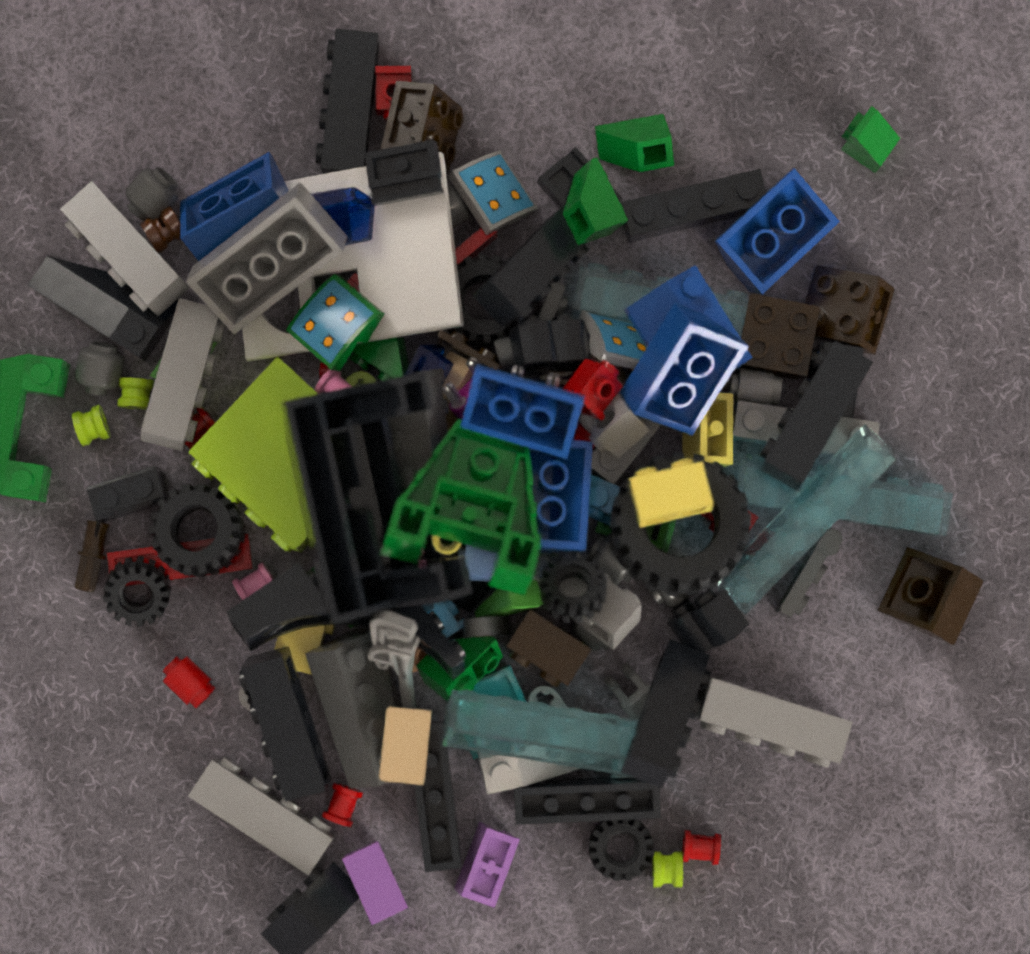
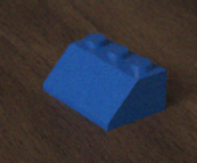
[180,152,289,261]
[715,168,840,294]
[624,265,753,371]
[620,302,749,436]
[461,365,585,459]
[529,440,593,553]

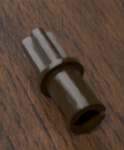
[74,520,110,592]

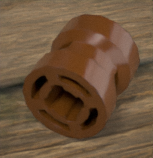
[140,206,181,254]

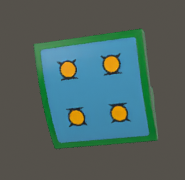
[286,274,385,372]

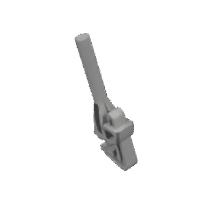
[367,610,420,709]

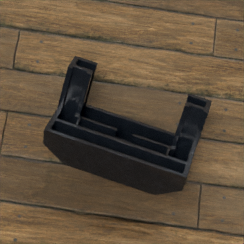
[281,372,472,625]

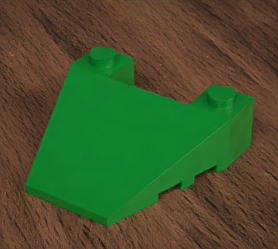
[0,354,70,503]
[381,419,541,596]

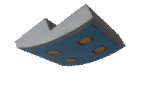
[448,151,538,236]
[579,310,647,369]

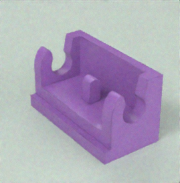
[454,821,520,908]
[341,840,408,925]

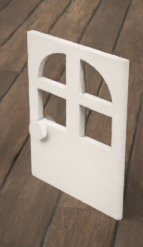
[242,152,464,362]

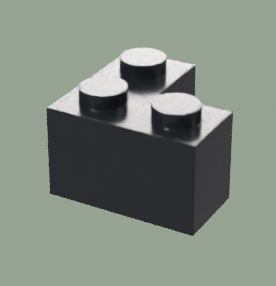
[261,862,359,954]

